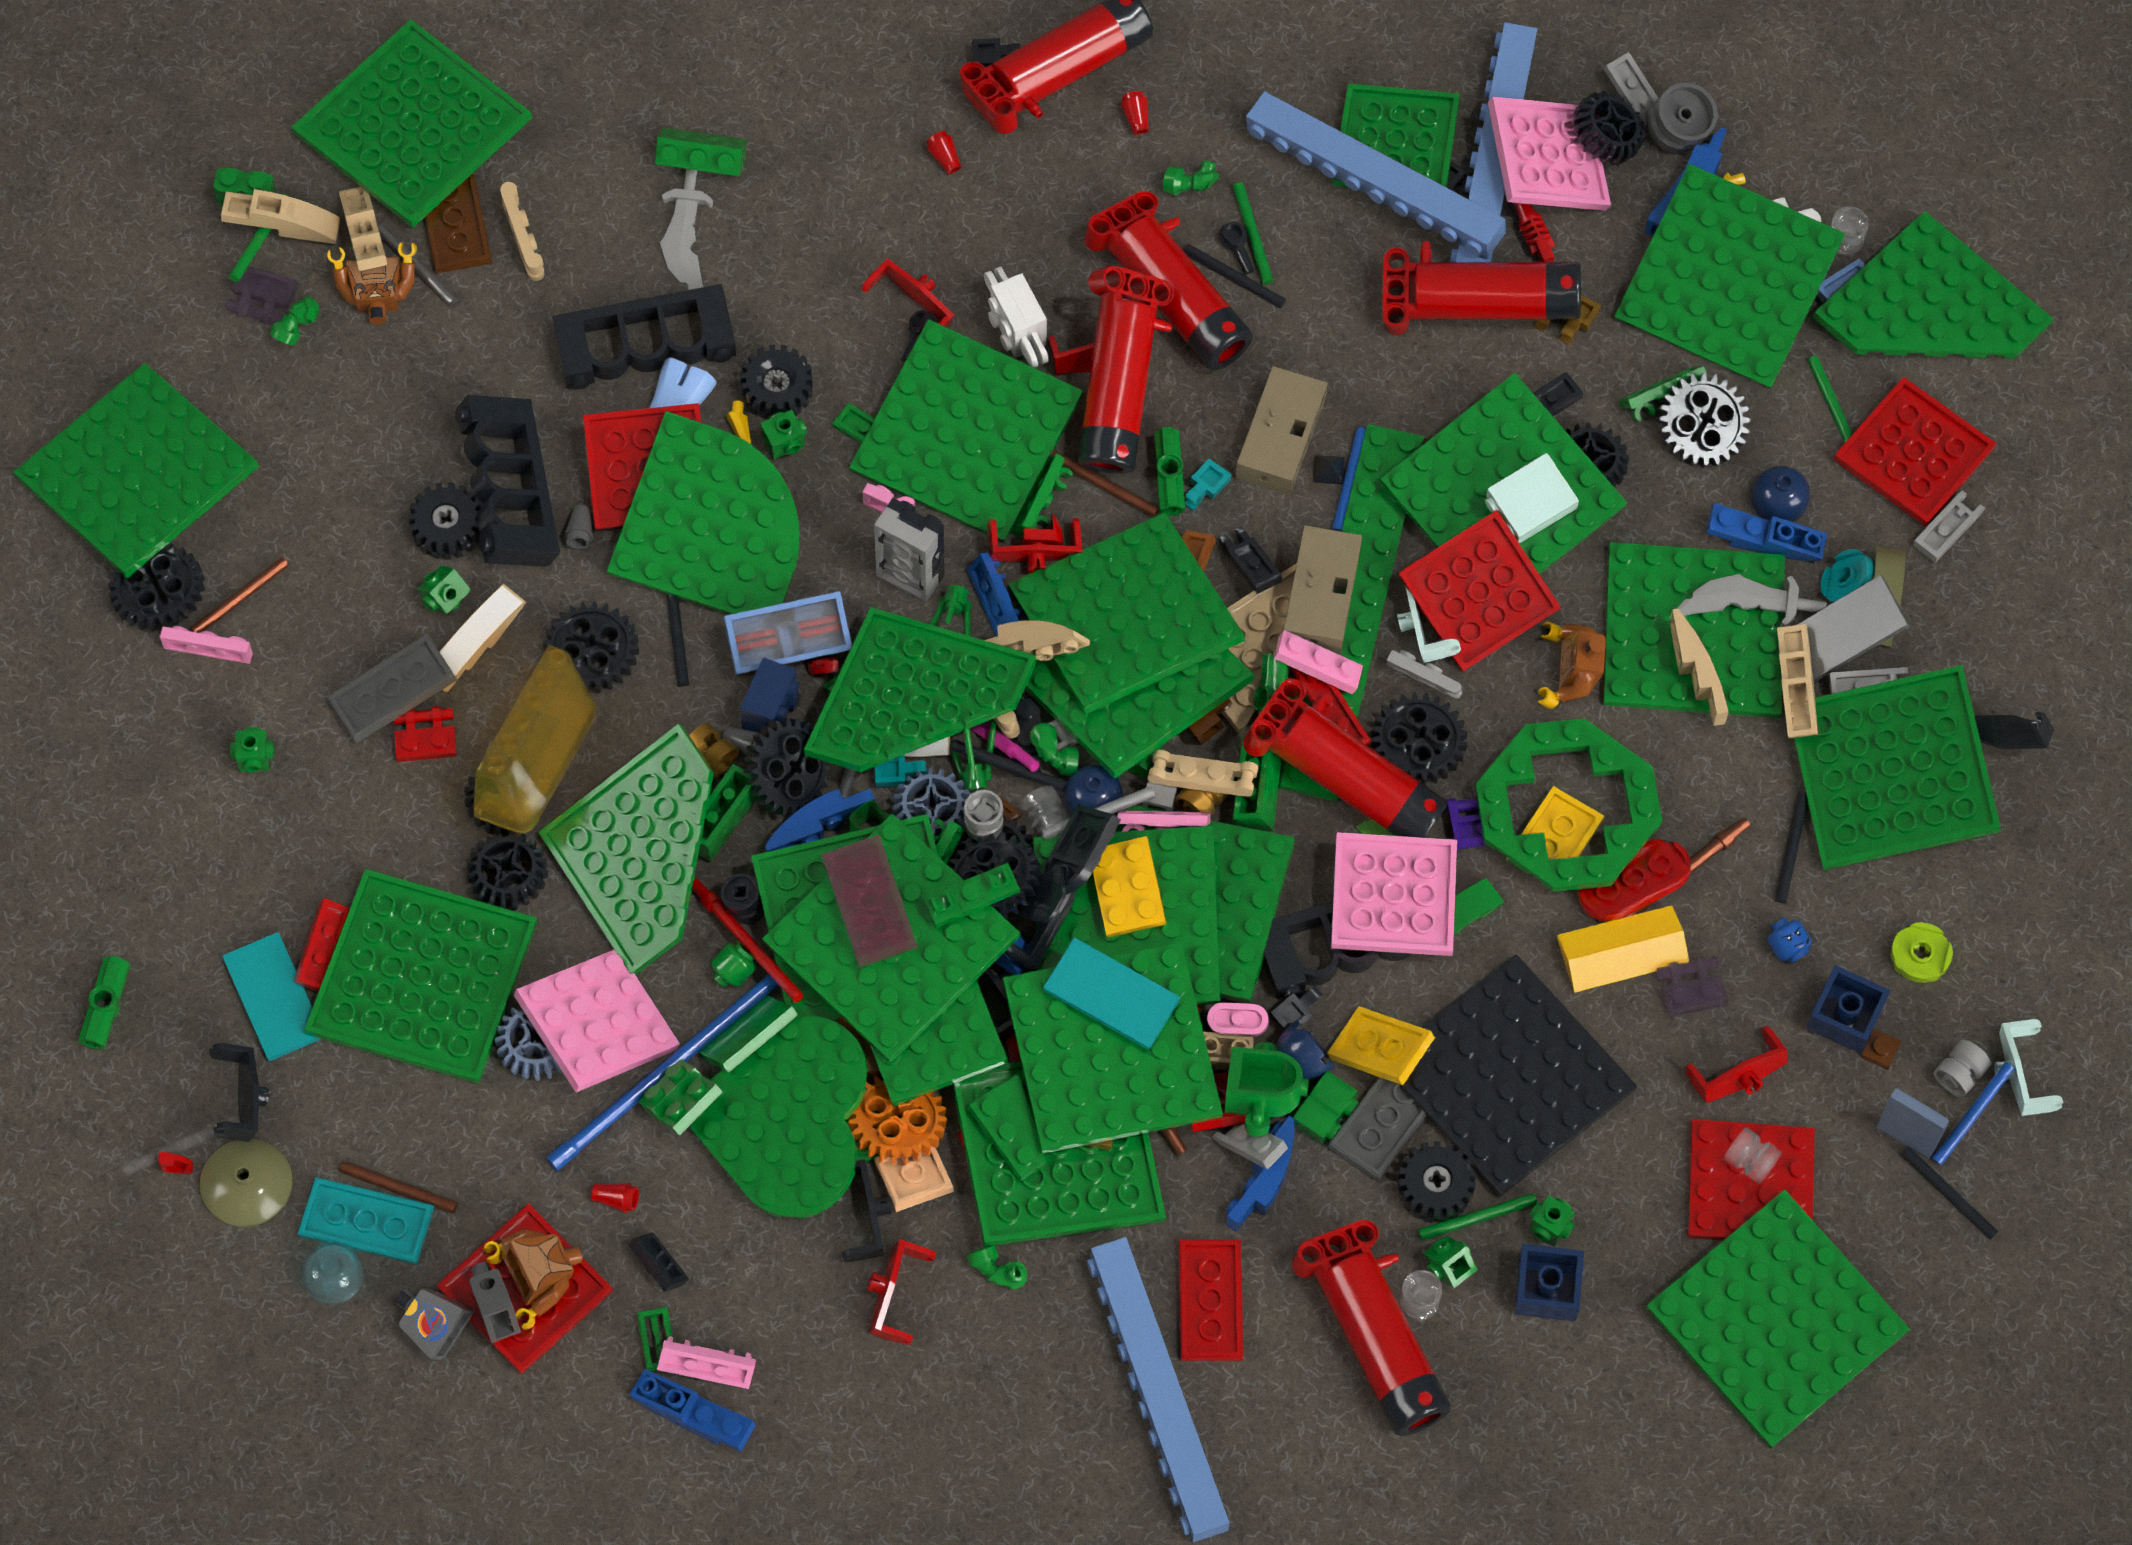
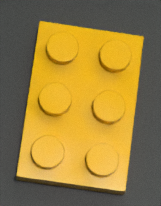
[1506,786,1604,860]
[1093,836,1167,938]
[1327,1006,1435,1085]

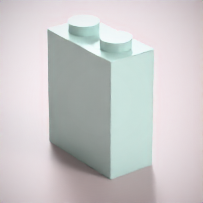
[1485,453,1579,543]

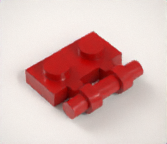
[394,706,457,762]

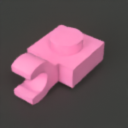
[862,483,915,512]

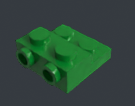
[639,1059,722,1136]

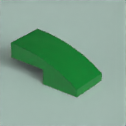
[1454,878,1505,935]

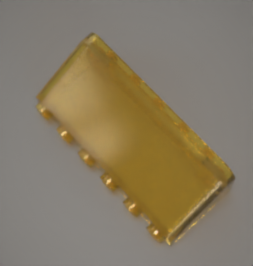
[474,645,596,833]

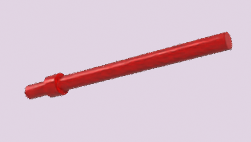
[692,878,804,1003]

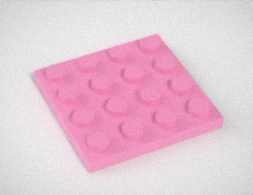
[1488,97,1611,211]
[1331,832,1457,956]
[514,949,680,1092]

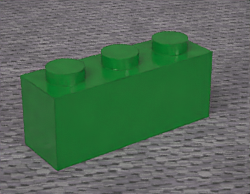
[655,128,747,176]
[1233,736,1282,831]
[698,764,759,862]

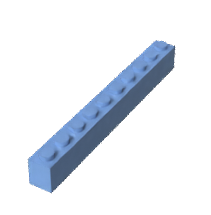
[1450,22,1538,262]
[1246,91,1506,259]
[1087,1237,1230,1542]

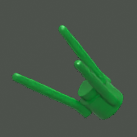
[930,585,972,636]
[950,721,996,790]

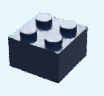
[740,657,801,732]
[1806,965,1891,1054]
[1514,1244,1584,1321]

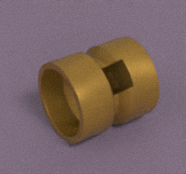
[689,722,739,778]
[1175,788,1229,815]

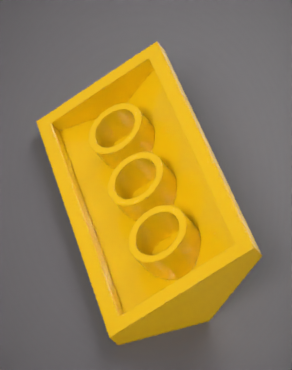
[1557,905,1689,993]

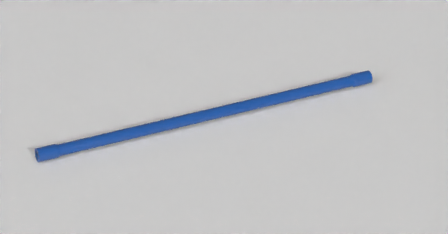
[546,974,779,1171]

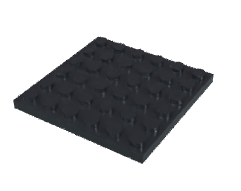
[1400,954,1637,1198]

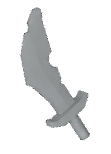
[660,169,713,290]
[1677,574,1827,627]

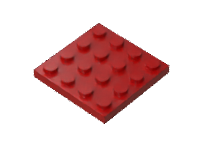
[1833,377,1997,527]
[583,403,701,531]
[1398,510,1561,672]
[1688,1119,1815,1241]
[436,1203,613,1375]

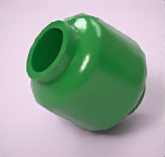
[711,942,756,987]

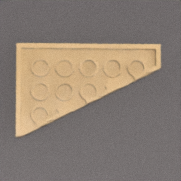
[1221,563,1297,734]

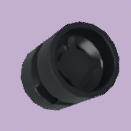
[721,873,765,925]

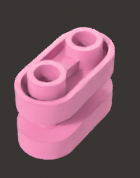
[1207,1003,1269,1037]

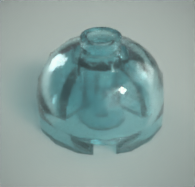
[302,1242,364,1305]

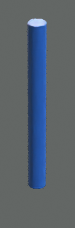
[1332,427,1366,532]
[1932,1062,2015,1166]

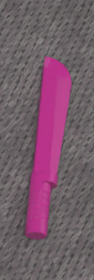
[970,721,1040,772]

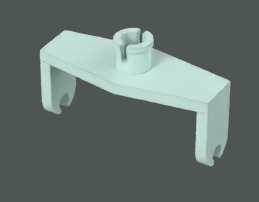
[1397,588,1461,663]
[1994,1019,2063,1116]

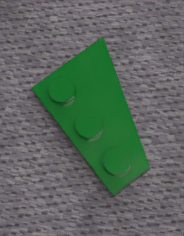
[967,1073,1046,1181]

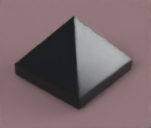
[1314,455,1345,485]

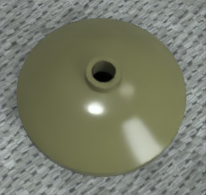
[200,1139,293,1227]

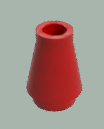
[1120,91,1150,135]
[926,131,962,175]
[591,1182,639,1213]

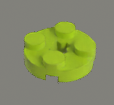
[1891,922,1953,983]

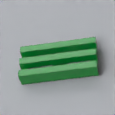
[637,1307,674,1373]

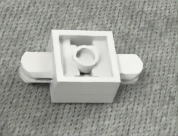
[984,267,1049,368]

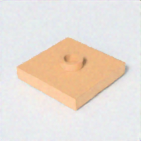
[874,1146,954,1212]

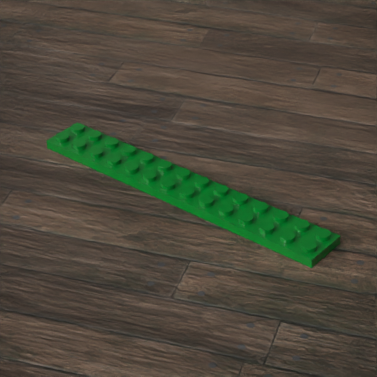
[1280,424,1424,802]

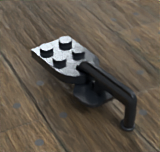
[1004,804,1121,969]

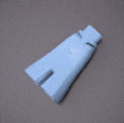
[650,358,717,408]

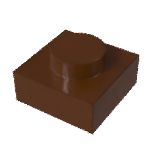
[1860,1029,1902,1070]

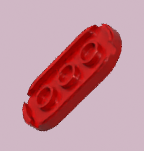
[1578,839,1691,921]

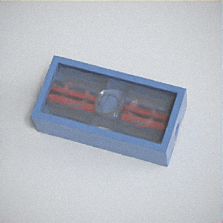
[723,591,852,675]

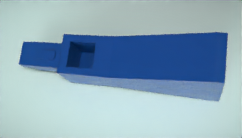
[1645,128,1727,236]

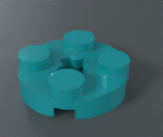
[1821,549,1875,603]

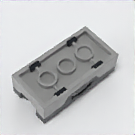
[874,498,945,603]

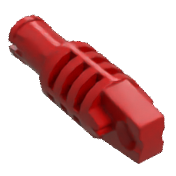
[1511,202,1555,262]

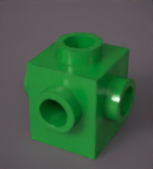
[760,410,808,460]
[417,565,471,614]
[230,727,274,773]
[1529,1195,1575,1247]
[1423,1235,1478,1288]

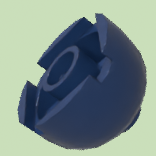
[1751,466,1810,522]
[1064,765,1123,816]
[1278,1019,1335,1081]

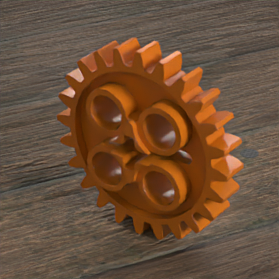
[847,1076,947,1165]

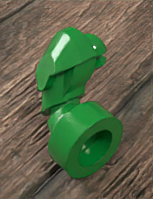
[1163,160,1220,196]
[269,296,320,345]
[1029,723,1079,776]
[966,1245,1028,1289]

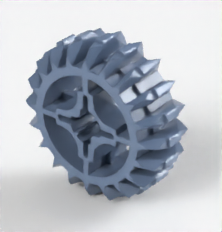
[892,767,970,845]
[495,1007,562,1082]

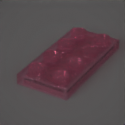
[821,835,918,967]

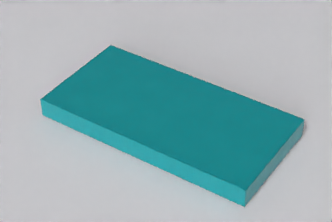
[222,932,321,1062]
[1043,937,1180,1050]
[297,1177,435,1265]

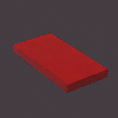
[1179,1240,1243,1361]

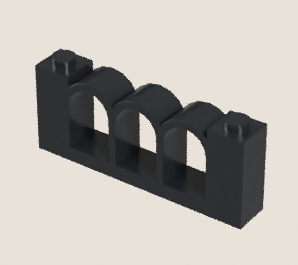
[552,284,736,389]
[455,395,560,566]
[1263,901,1428,999]

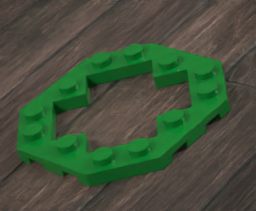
[1475,718,1662,892]

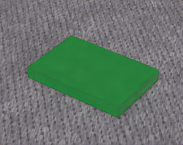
[699,995,798,1072]

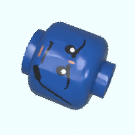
[1767,917,1812,964]

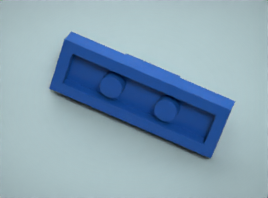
[966,553,1022,637]

